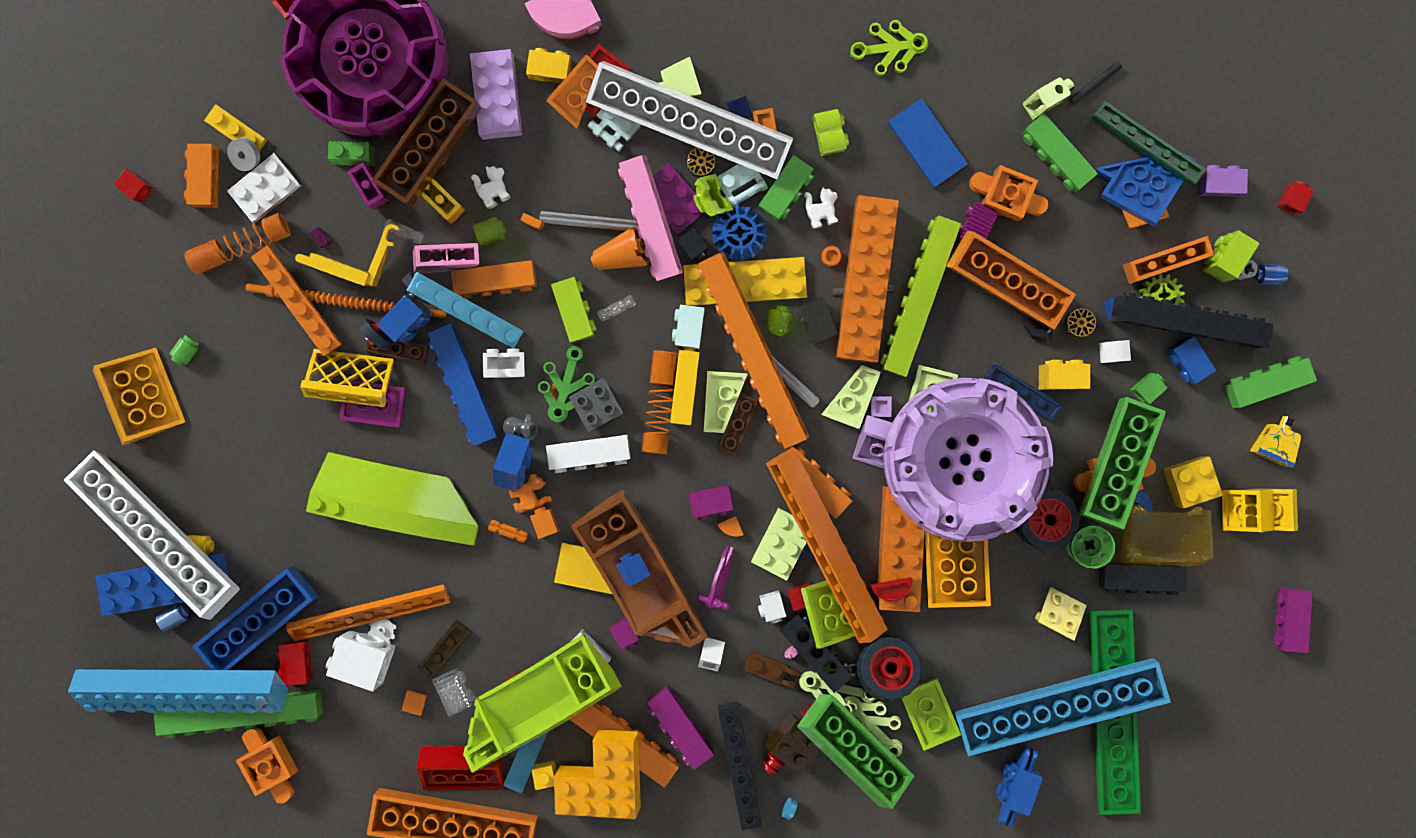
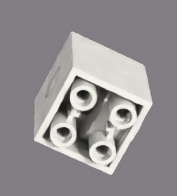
[326,630,396,692]

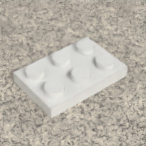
[227,153,301,223]

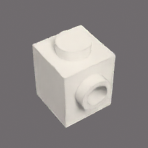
[758,590,786,623]

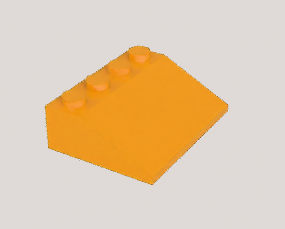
[93,348,185,446]
[925,530,991,608]

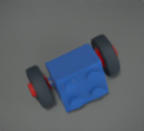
[358,272,432,351]

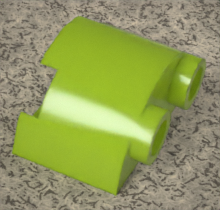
[693,174,733,216]

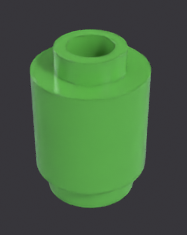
[170,334,200,365]

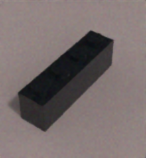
[1099,563,1187,595]

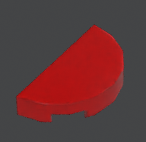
[870,577,912,602]

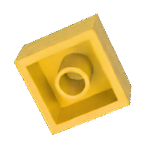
[1039,360,1090,390]
[1163,456,1223,508]

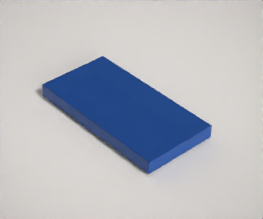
[888,98,968,188]

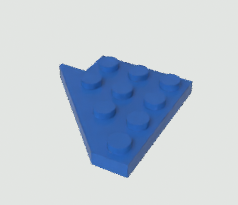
[1096,152,1196,227]

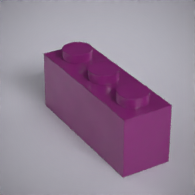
[1274,588,1312,653]

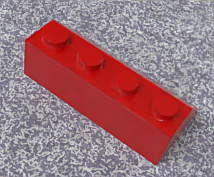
[417,745,504,790]

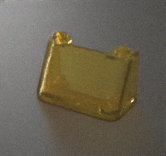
[1121,505,1214,566]

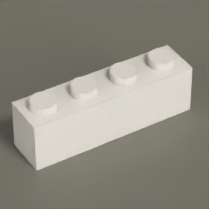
[546,435,631,473]

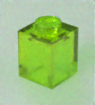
[472,217,506,247]

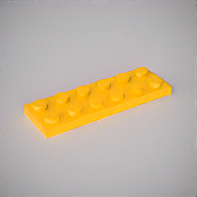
[683,257,807,306]

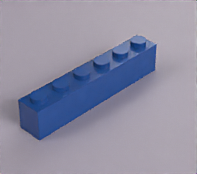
[427,324,500,446]

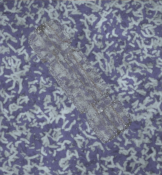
[385,219,424,244]
[597,295,636,321]

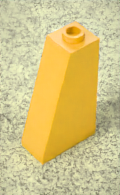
[670,347,700,425]

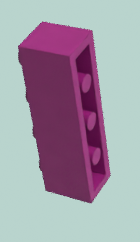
[647,685,714,769]

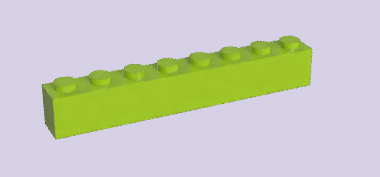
[880,215,961,378]

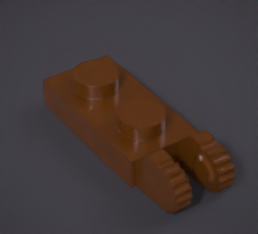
[743,650,803,689]

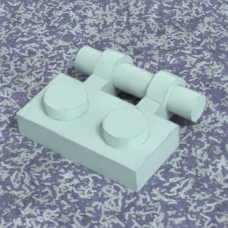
[588,109,641,152]

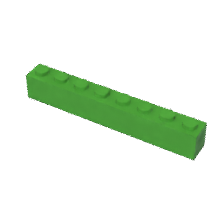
[153,690,324,738]

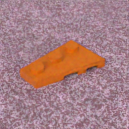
[546,54,598,129]

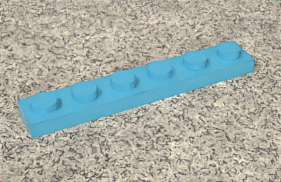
[407,272,524,349]

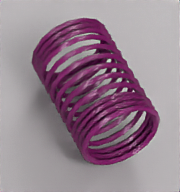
[310,227,330,248]

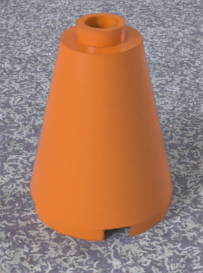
[591,226,649,270]

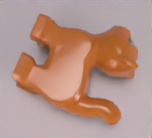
[508,474,552,513]

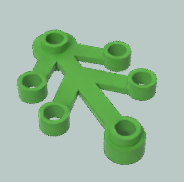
[538,346,595,422]

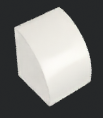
[1099,340,1131,363]
[698,638,725,672]

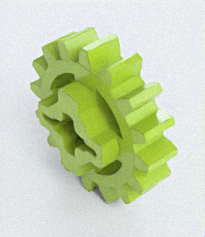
[1139,274,1185,305]

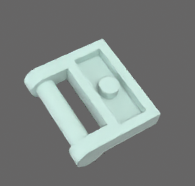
[717,164,768,209]

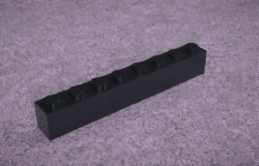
[1111,292,1273,348]

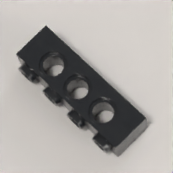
[779,614,853,693]

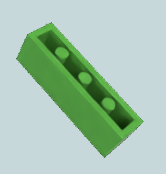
[1021,113,1098,193]
[1224,356,1317,408]

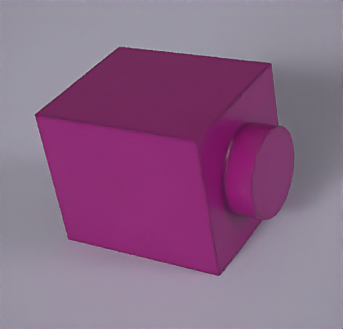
[609,617,640,650]

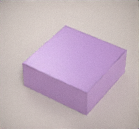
[870,396,892,417]

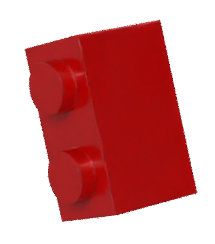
[277,640,313,686]

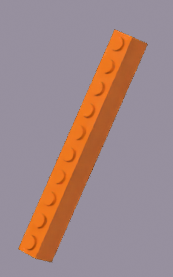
[698,252,809,449]
[766,449,888,643]

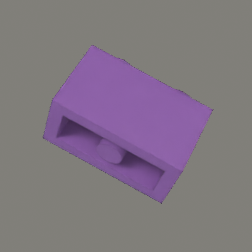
[1199,165,1248,197]

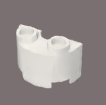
[483,349,525,378]

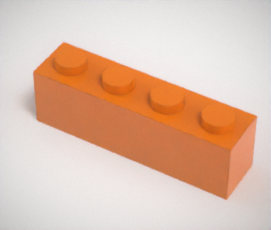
[1123,236,1214,284]
[451,260,537,299]
[787,445,852,519]

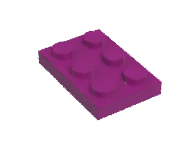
[653,163,705,236]
[339,381,406,428]

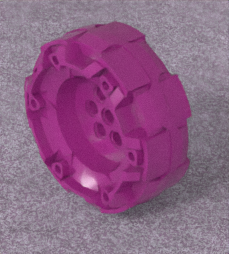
[280,0,449,138]

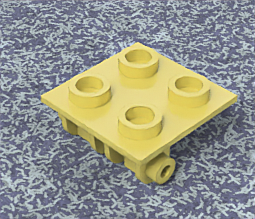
[1035,587,1087,641]

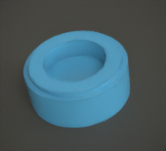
[782,798,798,820]

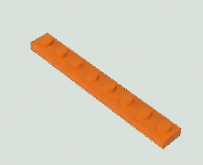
[286,584,450,642]

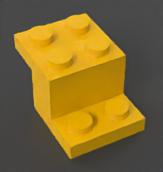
[1222,489,1298,532]

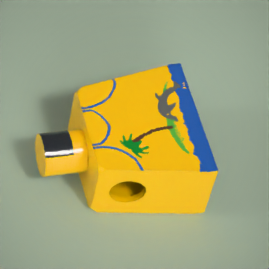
[1250,416,1301,467]

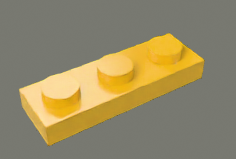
[204,104,267,152]

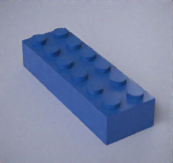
[95,553,228,616]
[192,566,320,670]

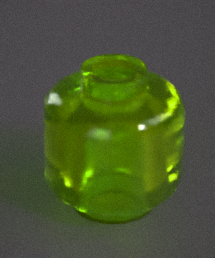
[765,305,794,336]

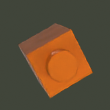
[530,506,560,539]

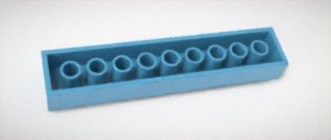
[954,658,1171,756]
[68,669,288,714]

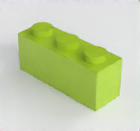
[551,277,597,343]

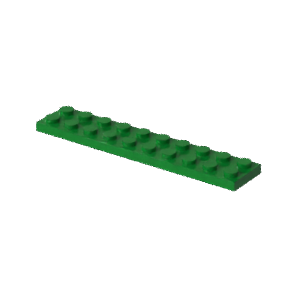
[1090,609,1141,815]

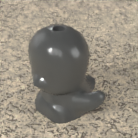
[503,414,538,441]

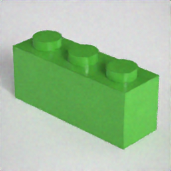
[758,155,814,222]

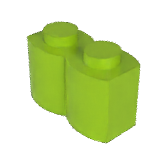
[813,109,849,156]

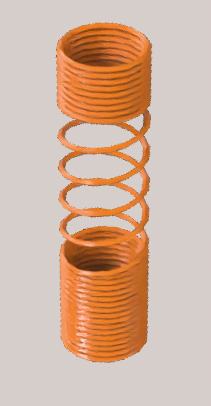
[185,213,290,275]
[641,350,679,454]

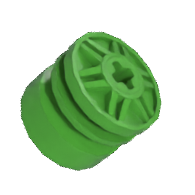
[1065,522,1115,569]

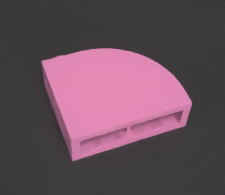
[525,0,602,39]
[413,243,479,273]

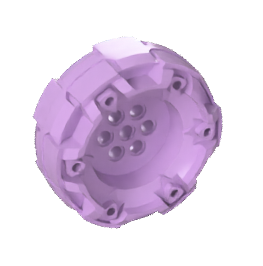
[884,378,1053,542]

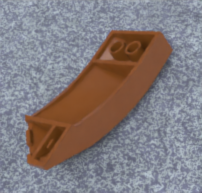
[571,489,708,647]

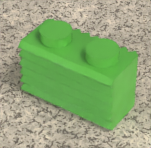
[328,140,375,166]

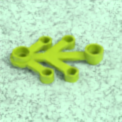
[850,20,928,76]

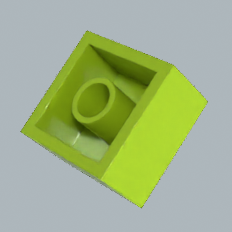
[1202,230,1260,283]

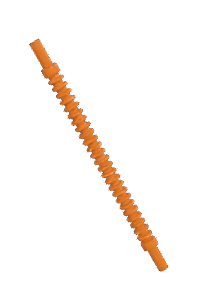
[246,284,447,319]

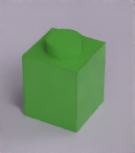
[1130,373,1168,404]

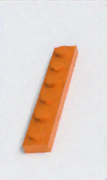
[251,245,342,356]

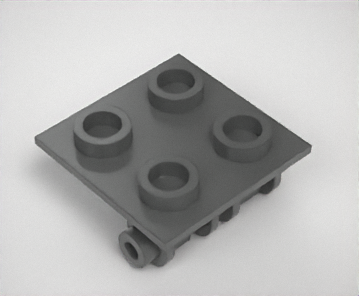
[569,378,623,432]

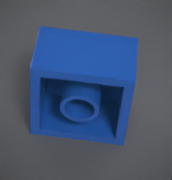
[493,433,533,492]

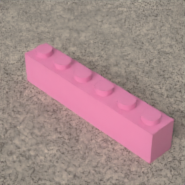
[618,155,684,281]

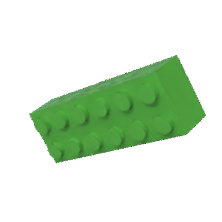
[1078,397,1166,529]
[797,694,914,809]

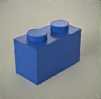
[1167,336,1216,384]

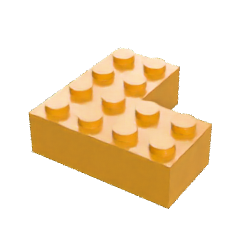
[554,730,641,819]

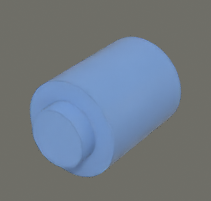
[155,603,190,633]

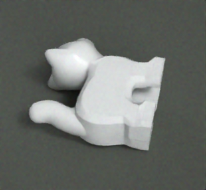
[471,166,511,209]
[804,188,838,229]

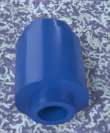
[1254,264,1289,285]

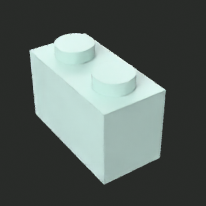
[672,305,705,349]

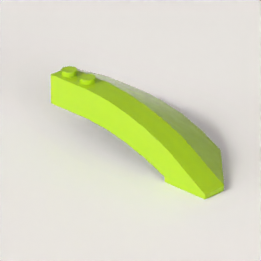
[306,452,479,545]
[463,634,622,773]

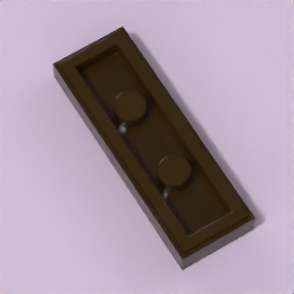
[417,620,472,680]

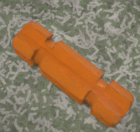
[488,520,528,543]

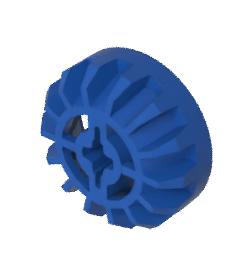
[712,205,767,262]

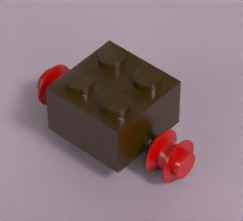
[762,704,821,775]

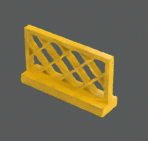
[300,349,394,407]

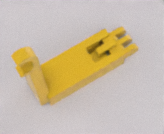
[295,224,401,287]

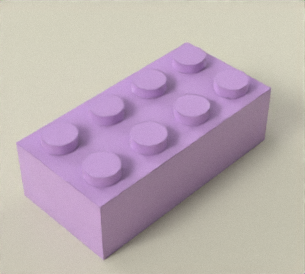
[470,49,523,140]

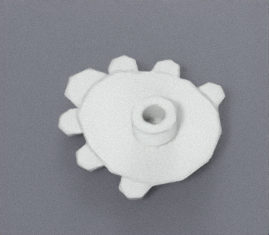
[368,619,396,644]

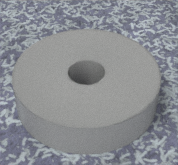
[227,137,260,171]

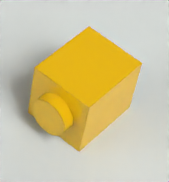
[532,760,557,790]

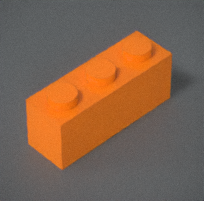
[184,144,219,208]

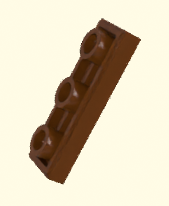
[365,340,430,365]
[718,393,759,456]

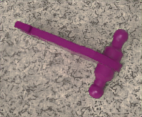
[697,546,734,610]

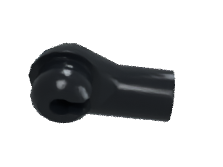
[1023,319,1053,342]

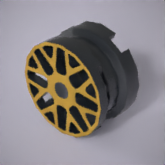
[687,148,715,178]
[1065,308,1096,338]

